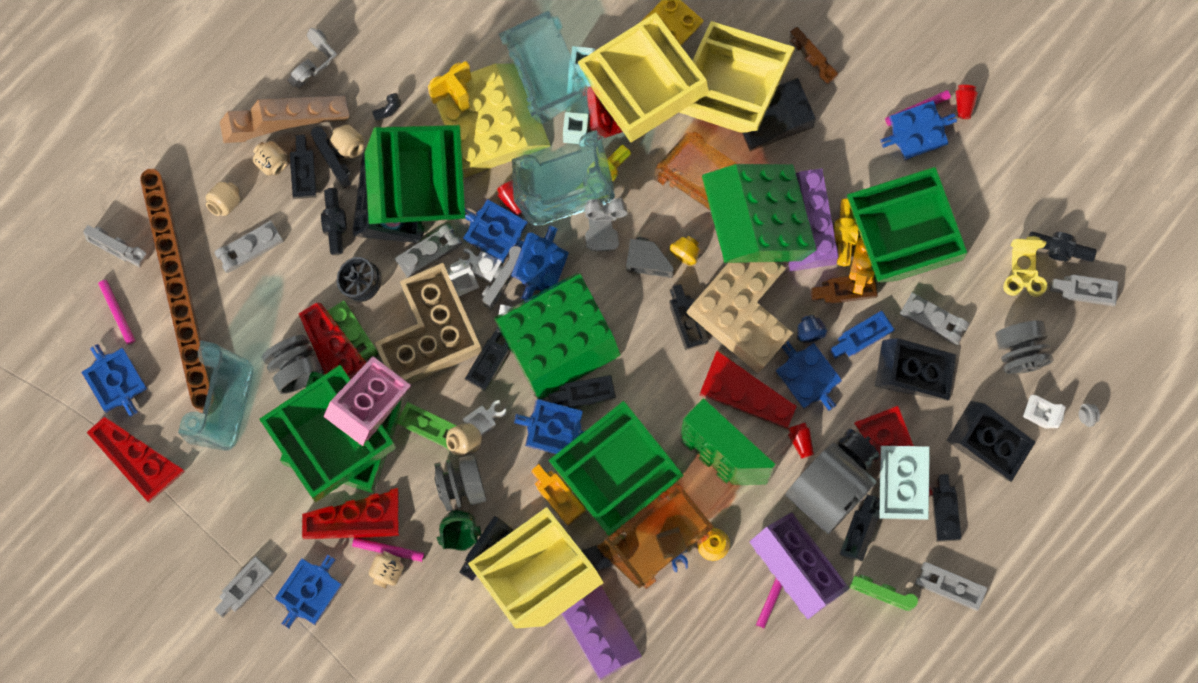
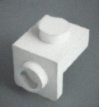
[447,261,479,297]
[1023,395,1066,428]

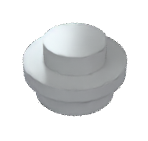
[1079,403,1100,427]

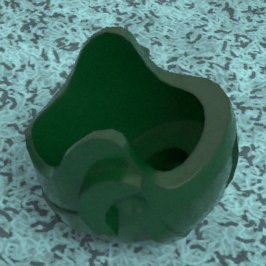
[437,509,482,551]

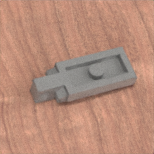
[83,225,147,267]
[1050,275,1118,306]
[214,556,274,617]

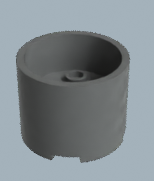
[785,442,877,534]

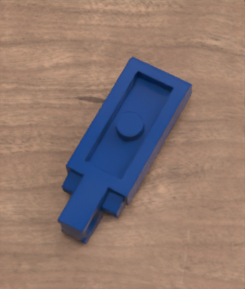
[830,311,895,359]

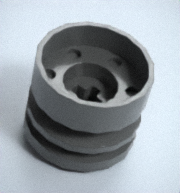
[995,320,1054,374]
[262,335,324,394]
[434,453,487,512]

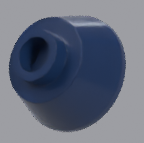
[797,315,828,343]

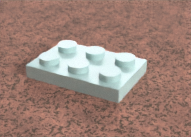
[880,446,930,520]

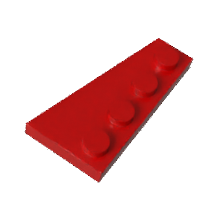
[298,303,366,380]
[699,351,797,429]
[854,406,933,497]
[86,417,186,503]
[302,488,399,540]

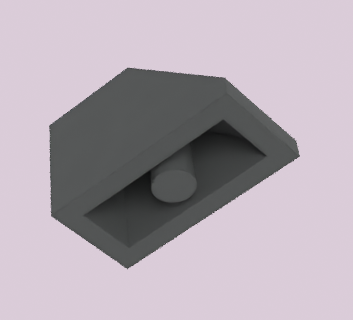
[626,237,674,278]

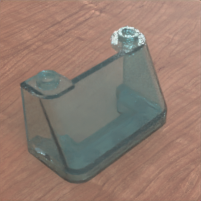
[499,10,588,124]
[512,130,615,226]
[178,340,254,451]

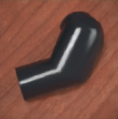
[372,93,401,122]

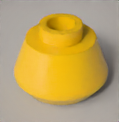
[670,236,700,266]
[697,528,730,561]

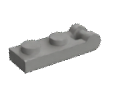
[214,221,283,273]
[395,224,463,278]
[481,246,521,310]
[900,293,970,345]
[915,562,987,611]

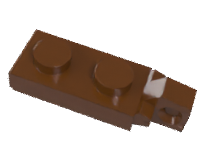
[789,27,838,85]
[810,274,878,304]

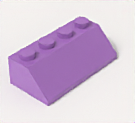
[788,168,838,271]
[749,512,850,619]
[562,585,642,681]

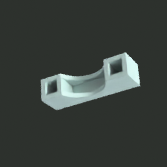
[563,46,595,145]

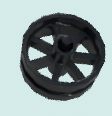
[336,257,382,302]
[836,429,880,471]

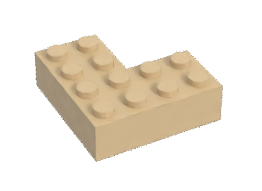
[686,262,793,374]
[375,263,482,384]

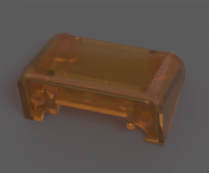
[654,131,737,215]
[596,482,714,589]

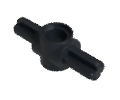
[321,188,347,256]
[1028,231,1097,262]

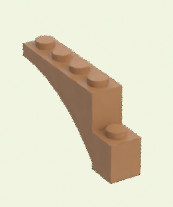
[220,95,349,143]

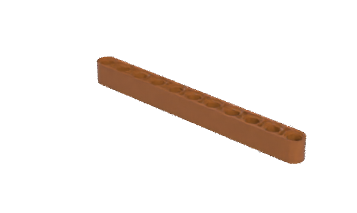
[140,169,216,414]

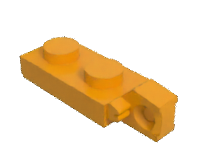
[849,236,874,295]
[531,464,586,526]

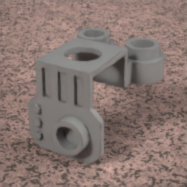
[287,27,337,89]
[585,198,628,251]

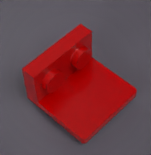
[586,86,623,138]

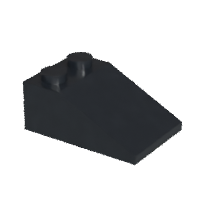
[742,78,816,151]
[875,338,957,401]
[946,401,1036,482]

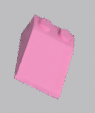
[324,357,411,446]

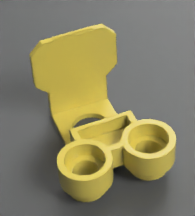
[1003,236,1047,297]

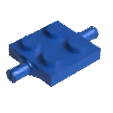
[880,101,957,160]
[463,199,528,263]
[511,226,569,301]
[776,341,842,411]
[81,344,147,416]
[514,399,585,454]
[274,555,342,629]

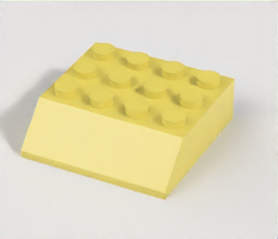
[578,13,709,143]
[679,21,795,133]
[436,64,550,178]
[468,507,603,628]

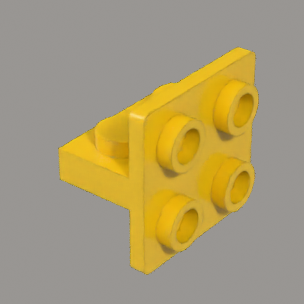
[641,0,703,46]
[428,61,472,113]

